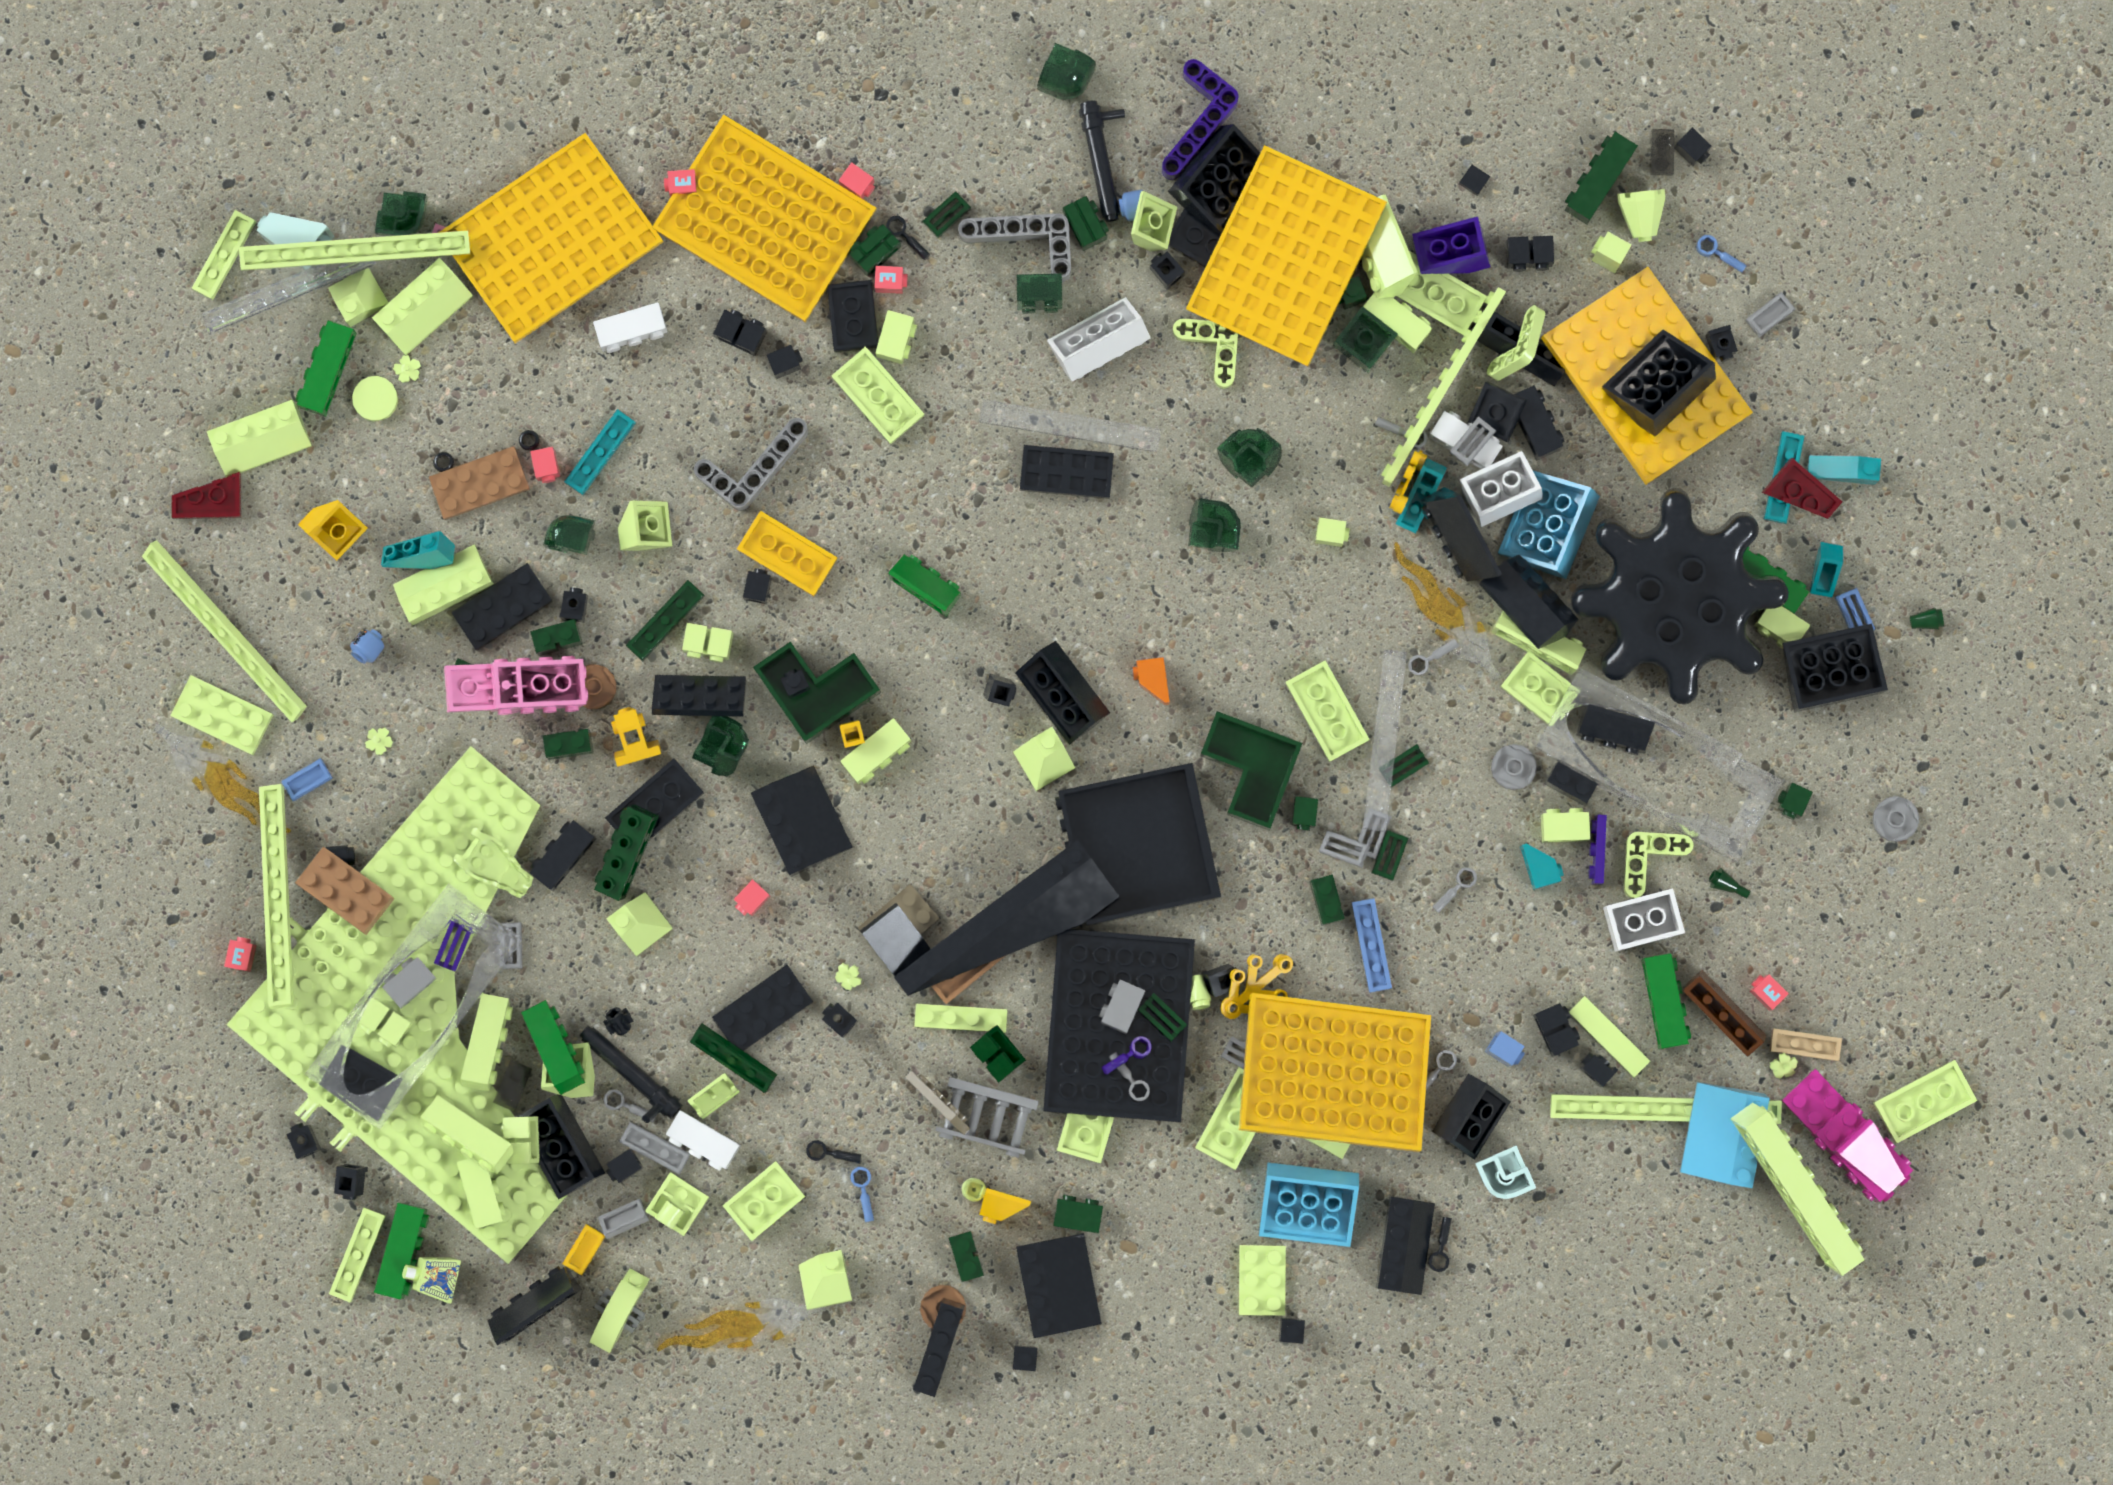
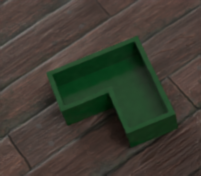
[753,641,881,744]
[1200,711,1303,831]

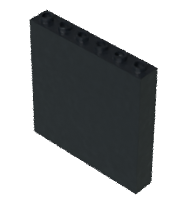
[1055,763,1221,926]

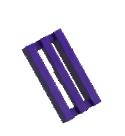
[434,921,473,972]

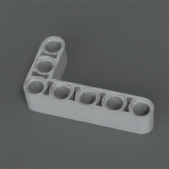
[958,214,1071,283]
[694,418,808,511]

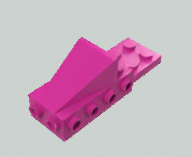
[1781,1069,1913,1202]

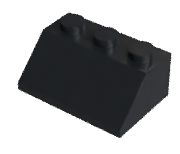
[1576,704,1655,755]
[1432,1073,1511,1160]

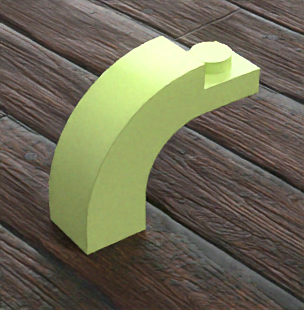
[590,1268,650,1353]

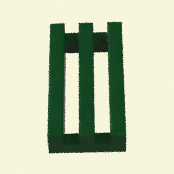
[923,191,971,238]
[1379,744,1429,788]
[1371,830,1409,881]
[1138,993,1187,1041]

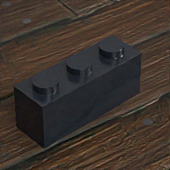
[1515,385,1565,461]
[530,820,597,892]

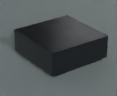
[1459,164,1490,196]

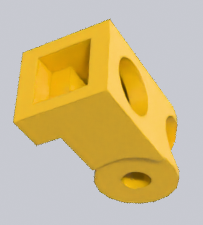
[839,720,865,748]

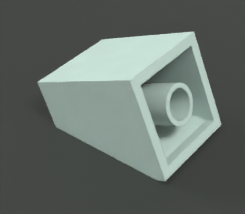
[256,212,334,271]

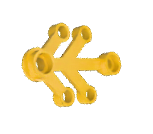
[1389,450,1427,514]
[1221,954,1293,1019]

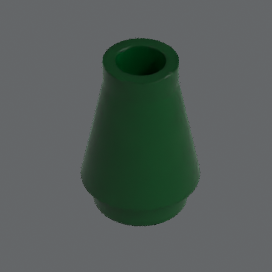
[1910,607,1944,630]

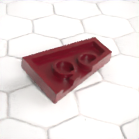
[1761,458,1843,519]
[172,472,241,519]

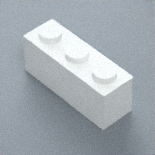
[593,302,668,353]
[1429,411,1502,469]
[666,1110,741,1171]

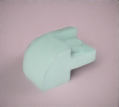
[1475,1146,1536,1199]

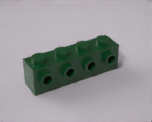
[1564,131,1638,225]
[594,804,659,901]

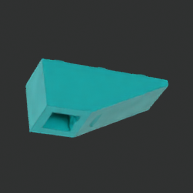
[381,531,455,569]

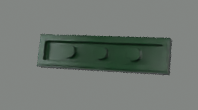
[626,580,705,662]
[690,1023,778,1093]

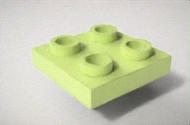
[645,1172,709,1236]

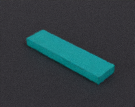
[564,409,636,495]
[1763,431,1805,524]

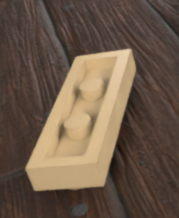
[1770,1028,1842,1061]

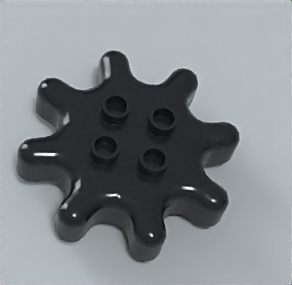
[1571,488,1789,705]

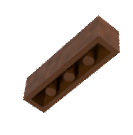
[1683,970,1767,1057]

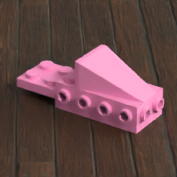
[444,656,588,715]

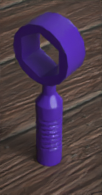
[1102,1036,1152,1075]

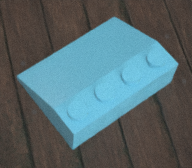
[1498,470,1600,579]
[1680,1082,1770,1188]
[1259,1162,1359,1247]

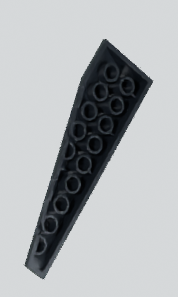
[894,840,1119,996]

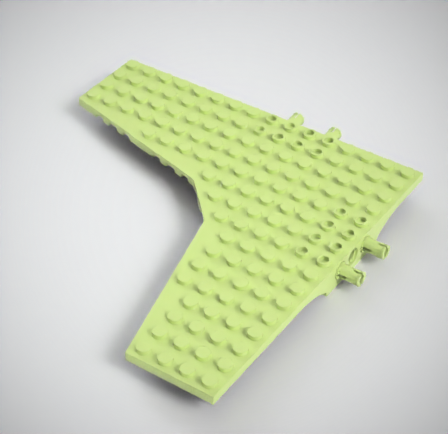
[226,746,567,1264]

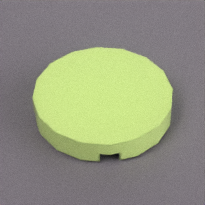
[352,376,398,422]

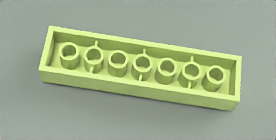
[1730,1103,1865,1276]

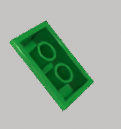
[888,554,961,617]

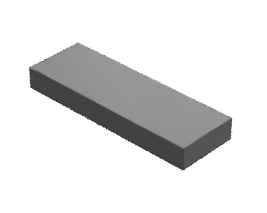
[619,1122,691,1175]

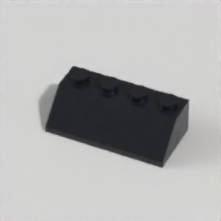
[1479,554,1579,649]
[1015,641,1110,745]
[518,1094,605,1200]
[1376,1196,1435,1295]

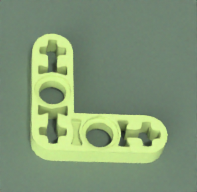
[1487,305,1545,381]
[1173,319,1238,389]
[1624,832,1694,899]

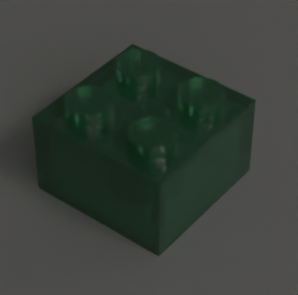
[1016,273,1062,314]
[1333,306,1398,374]

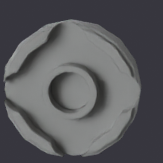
[1491,744,1537,790]
[1872,796,1919,842]

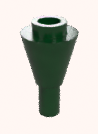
[1709,868,1751,899]

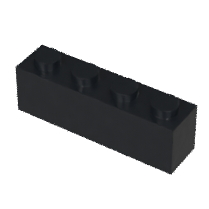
[1477,312,1565,387]
[913,1298,965,1397]

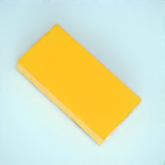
[562,1224,605,1276]

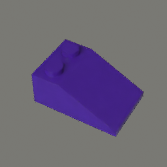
[1412,216,1491,274]

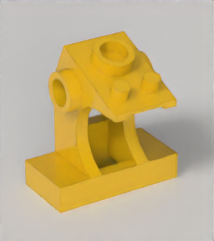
[611,707,661,767]

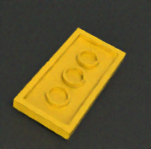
[737,511,838,597]

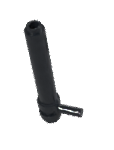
[1079,100,1125,222]
[580,1026,683,1123]

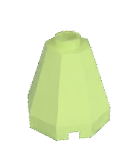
[1617,189,1665,242]

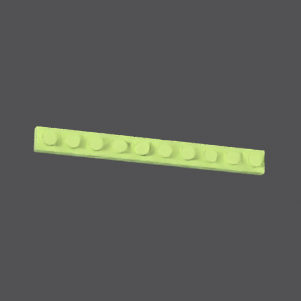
[239,231,470,271]
[1381,287,1506,487]
[142,540,307,722]
[259,784,294,1009]
[1550,1094,1782,1124]

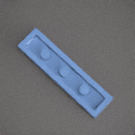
[1351,898,1392,993]

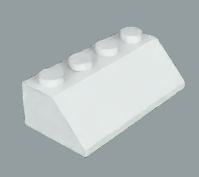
[1047,297,1151,381]

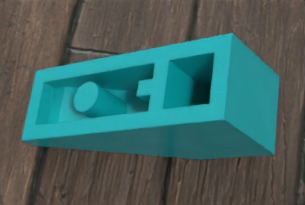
[1808,455,1881,485]
[1395,458,1447,534]

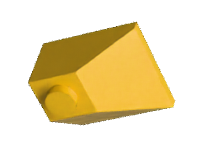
[298,500,368,561]
[979,1188,1031,1224]

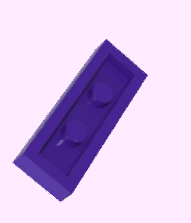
[1588,815,1607,885]

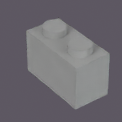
[382,957,436,1009]
[1099,980,1145,1034]

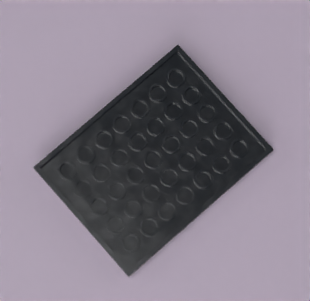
[1043,929,1195,1123]

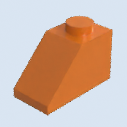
[1132,657,1170,705]

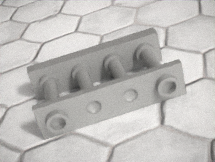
[935,1077,1039,1158]

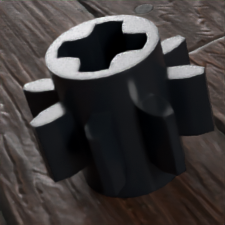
[603,1007,634,1035]

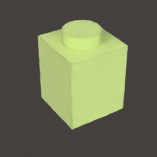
[1315,517,1350,547]

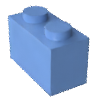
[1485,1031,1525,1067]

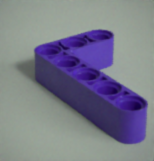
[1162,59,1239,180]

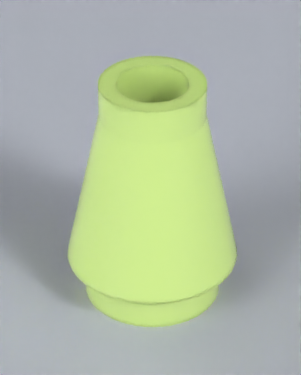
[1190,975,1212,1010]

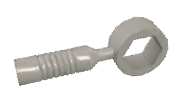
[1375,417,1427,449]
[1408,638,1459,676]
[1432,867,1477,913]
[1426,1050,1457,1090]
[1109,1052,1150,1101]
[604,1089,656,1122]

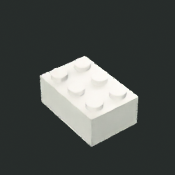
[1460,451,1543,527]
[1603,889,1685,952]

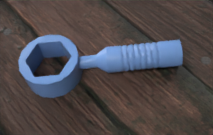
[1696,235,1747,273]
[850,1167,874,1222]

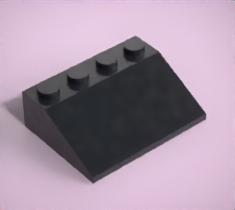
[1168,124,1260,236]
[1602,329,1716,436]
[1421,487,1502,582]
[1782,624,1888,713]
[751,766,853,877]
[1016,1233,1102,1338]
[488,1266,582,1345]

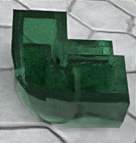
[1037,43,1096,100]
[375,191,428,236]
[1217,428,1282,488]
[1188,498,1241,552]
[543,515,596,555]
[692,716,749,776]

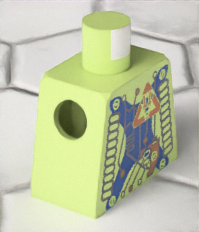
[402,1257,461,1304]

